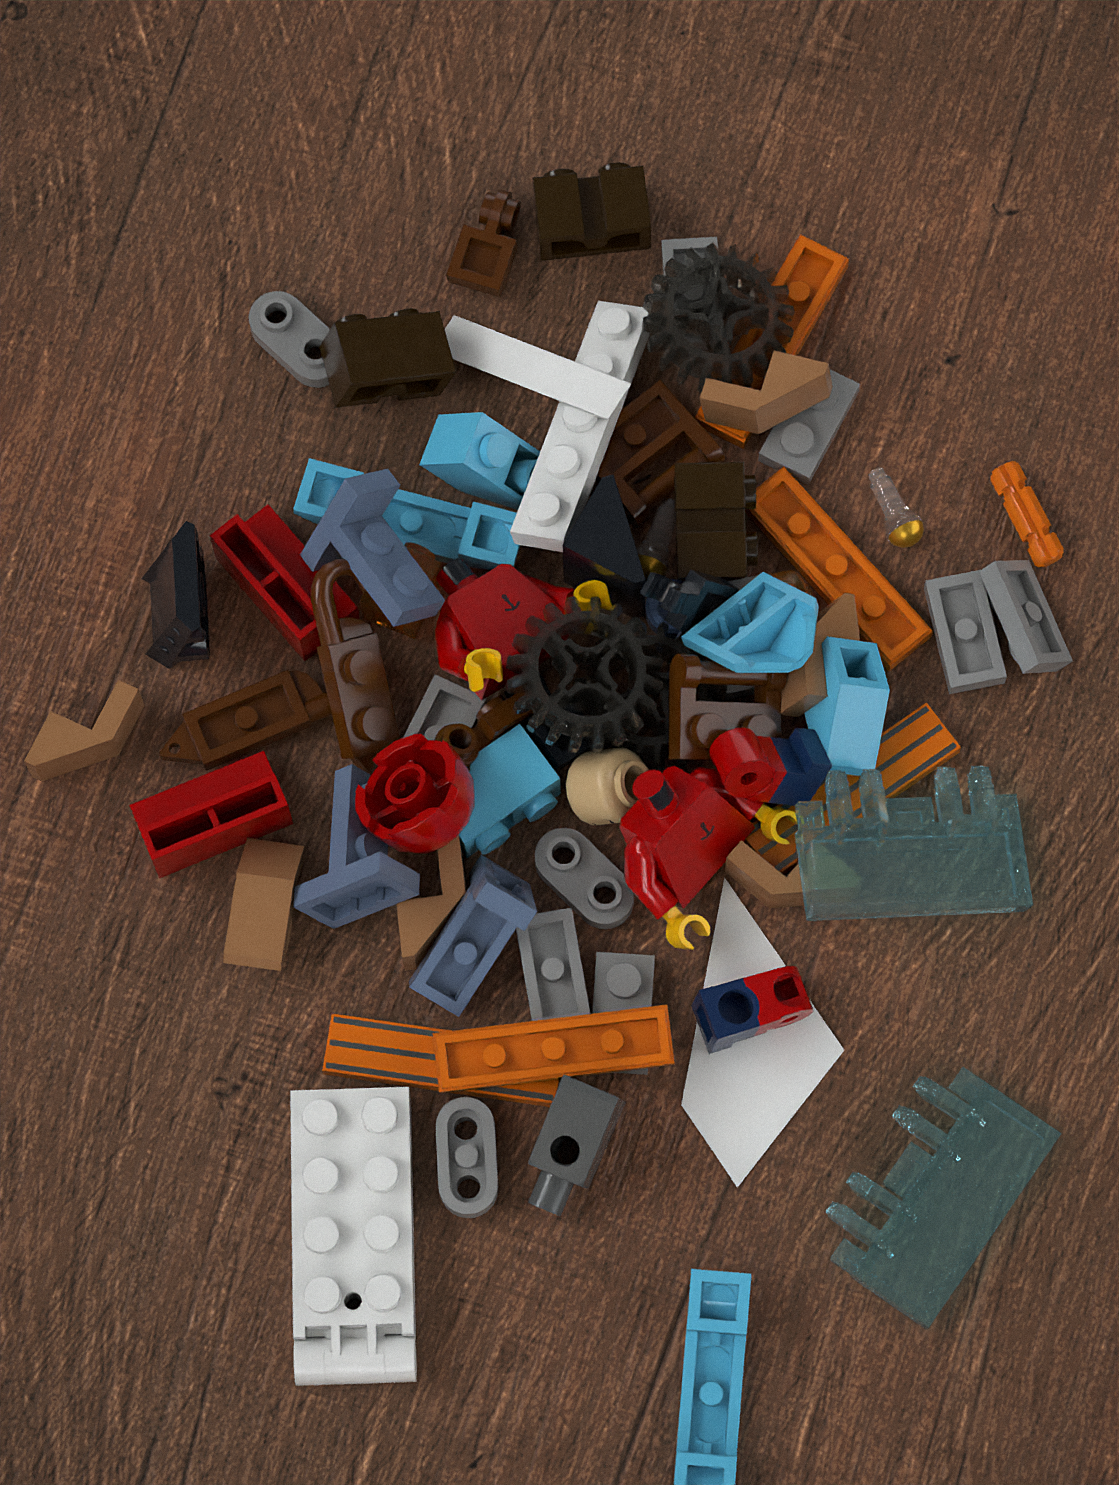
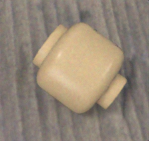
[566,748,649,825]

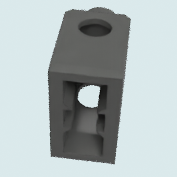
[528,1074,626,1217]

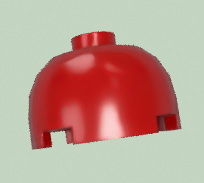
[355,734,475,854]

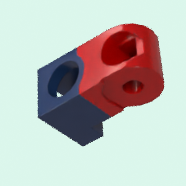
[709,727,833,807]
[691,966,813,1054]

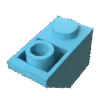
[419,412,540,510]
[804,636,890,777]
[458,724,561,858]

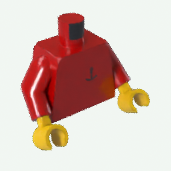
[435,558,612,701]
[619,765,803,950]

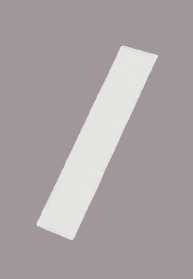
[445,315,631,420]

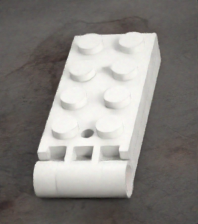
[290,1087,417,1386]

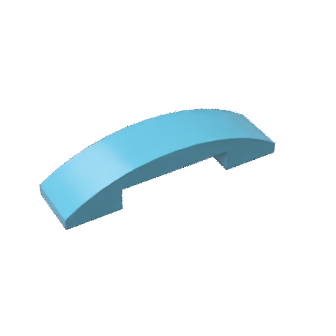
[293,458,520,570]
[674,1269,752,1485]

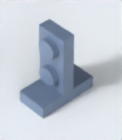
[300,469,445,627]
[293,764,420,929]
[408,855,537,1017]

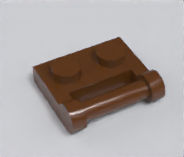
[595,380,725,528]
[669,654,787,761]

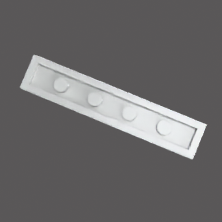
[510,301,654,552]

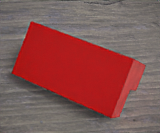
[209,504,360,662]
[129,750,293,879]

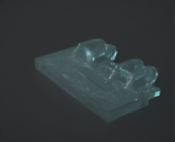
[794,766,1033,921]
[825,1067,1062,1330]

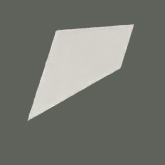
[681,877,844,1187]

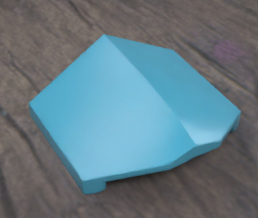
[681,572,819,673]

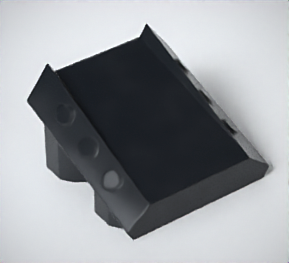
[141,521,210,669]

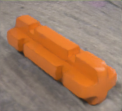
[991,461,1064,568]

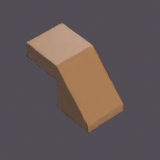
[700,350,833,434]
[781,593,860,717]
[24,680,145,782]
[396,836,466,971]
[223,838,304,971]
[725,840,862,908]

